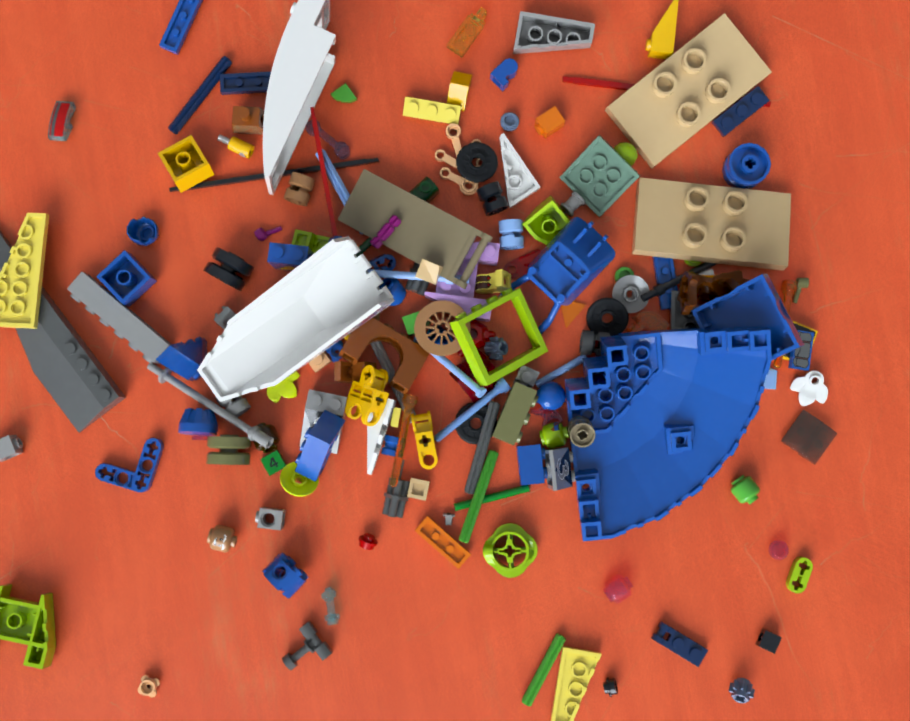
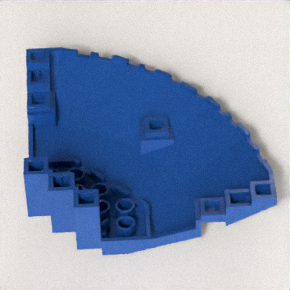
[565,328,772,541]

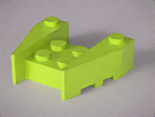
[0,584,56,669]

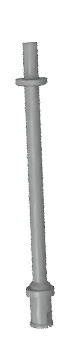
[147,363,274,449]

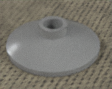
[612,275,650,313]

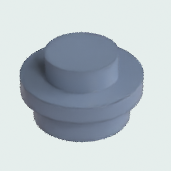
[500,112,519,131]

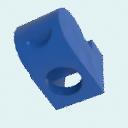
[490,58,518,92]

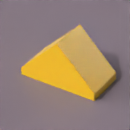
[447,71,472,112]

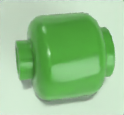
[731,475,760,505]

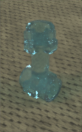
[321,587,340,625]

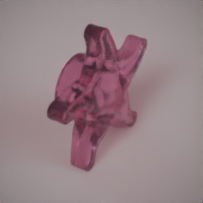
[531,406,563,428]

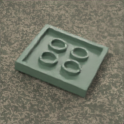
[559,135,641,217]

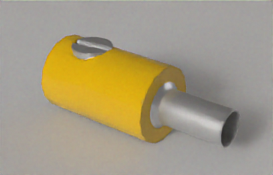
[217,134,255,159]

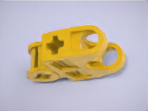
[345,365,389,426]
[411,410,438,469]

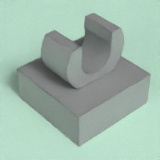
[214,306,236,330]

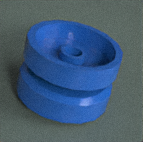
[722,143,771,189]

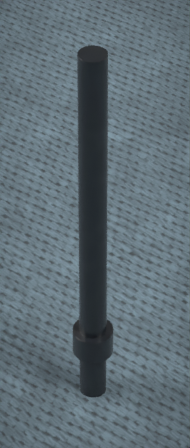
[641,262,717,302]

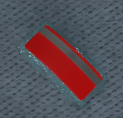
[48,101,76,141]

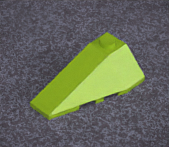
[522,196,570,245]

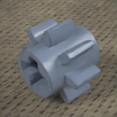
[484,337,508,360]
[729,678,755,703]

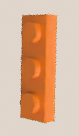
[415,516,471,569]

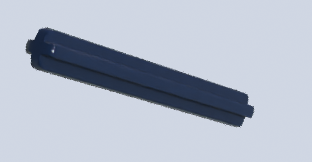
[168,56,232,134]

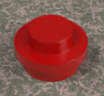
[358,533,378,550]

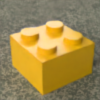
[158,135,215,193]

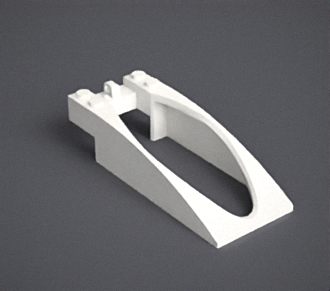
[263,0,336,195]

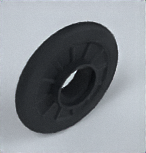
[456,142,498,183]
[586,298,629,336]
[455,402,497,444]

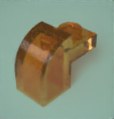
[625,311,670,333]

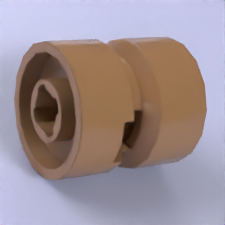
[284,172,315,206]

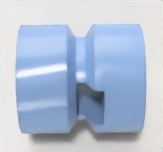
[499,219,524,250]

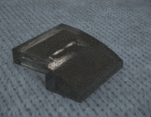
[781,410,837,465]

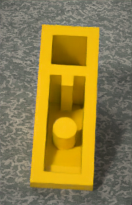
[645,0,679,59]

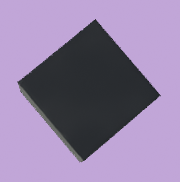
[756,628,782,654]

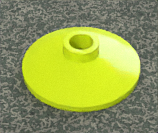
[280,462,319,497]

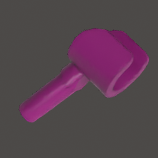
[254,226,282,241]

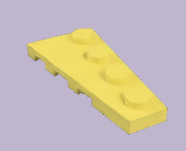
[550,646,602,721]

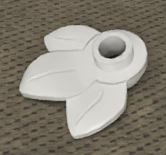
[790,370,828,406]

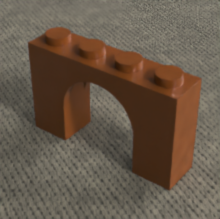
[338,316,430,394]

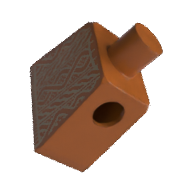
[232,106,264,135]

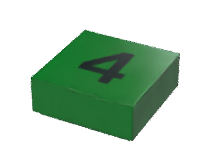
[260,450,286,476]

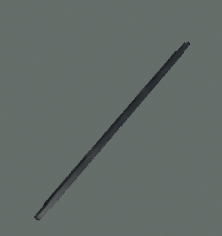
[169,158,379,192]

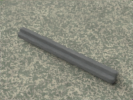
[464,401,500,494]

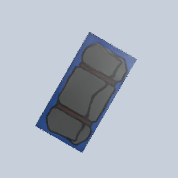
[788,330,814,371]

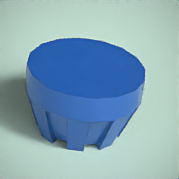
[178,408,218,436]

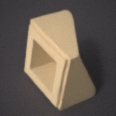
[415,259,443,285]

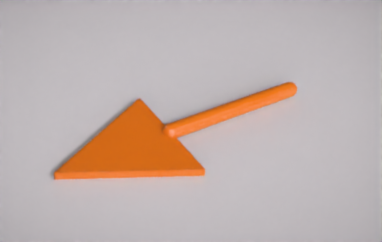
[561,300,586,328]

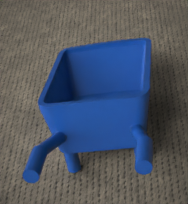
[498,217,616,335]

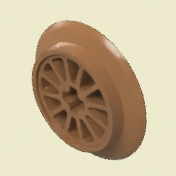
[414,300,471,356]

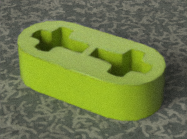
[786,557,813,593]

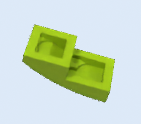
[291,229,330,254]

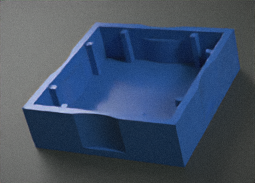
[692,274,804,361]

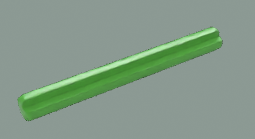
[459,450,498,543]

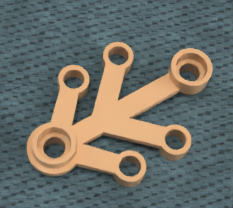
[435,123,482,195]

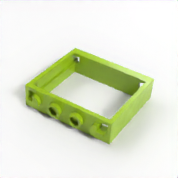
[450,287,548,386]

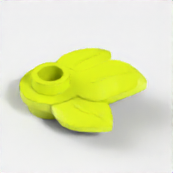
[267,371,300,403]

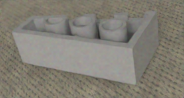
[513,11,595,54]

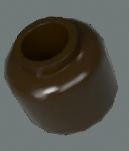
[253,423,280,453]

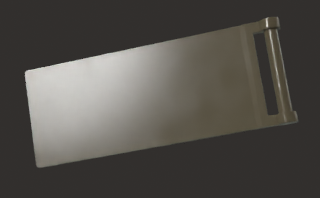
[338,169,493,289]

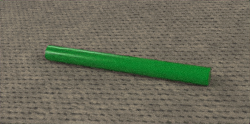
[454,485,530,511]

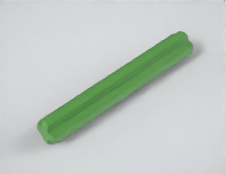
[522,633,566,707]

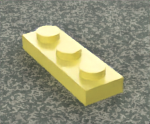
[403,96,461,125]

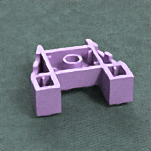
[424,241,500,322]

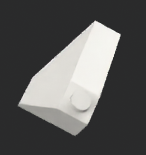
[367,397,397,475]

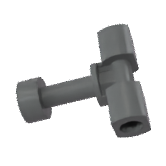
[282,621,333,670]

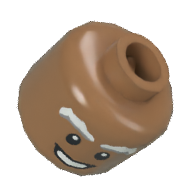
[207,525,238,553]

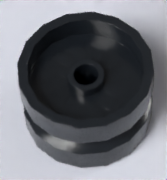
[203,247,254,291]

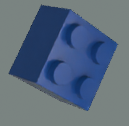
[96,250,157,307]

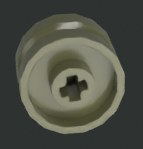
[206,435,251,465]

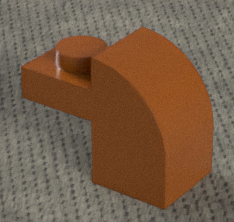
[334,361,376,383]

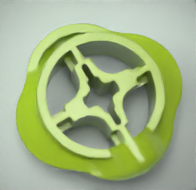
[483,523,538,578]

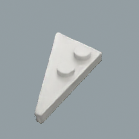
[499,133,540,208]

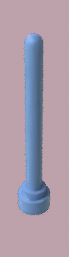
[434,377,512,442]

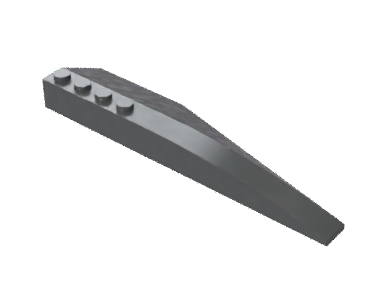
[0,231,126,433]

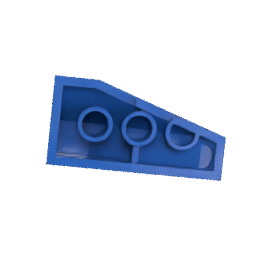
[156,337,207,381]

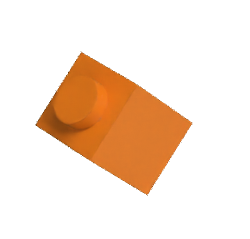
[534,106,566,139]

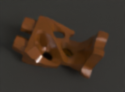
[677,270,750,315]

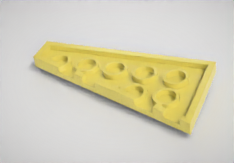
[0,213,49,329]

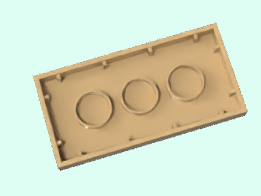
[605,13,772,169]
[632,177,791,271]

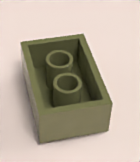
[491,382,539,445]

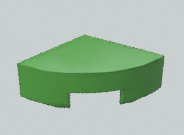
[331,83,357,103]

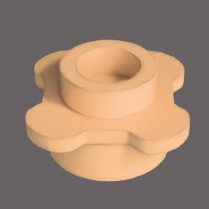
[138,675,160,698]

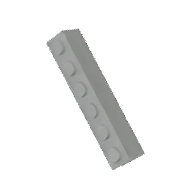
[67,272,172,364]

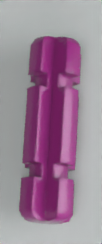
[370,215,401,249]

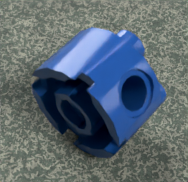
[262,552,309,599]

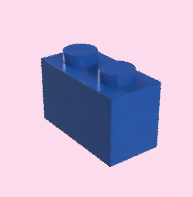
[516,444,548,485]

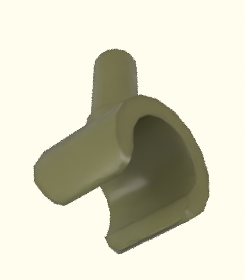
[792,278,809,303]

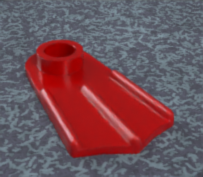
[504,249,541,279]

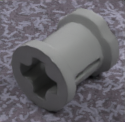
[560,191,585,217]

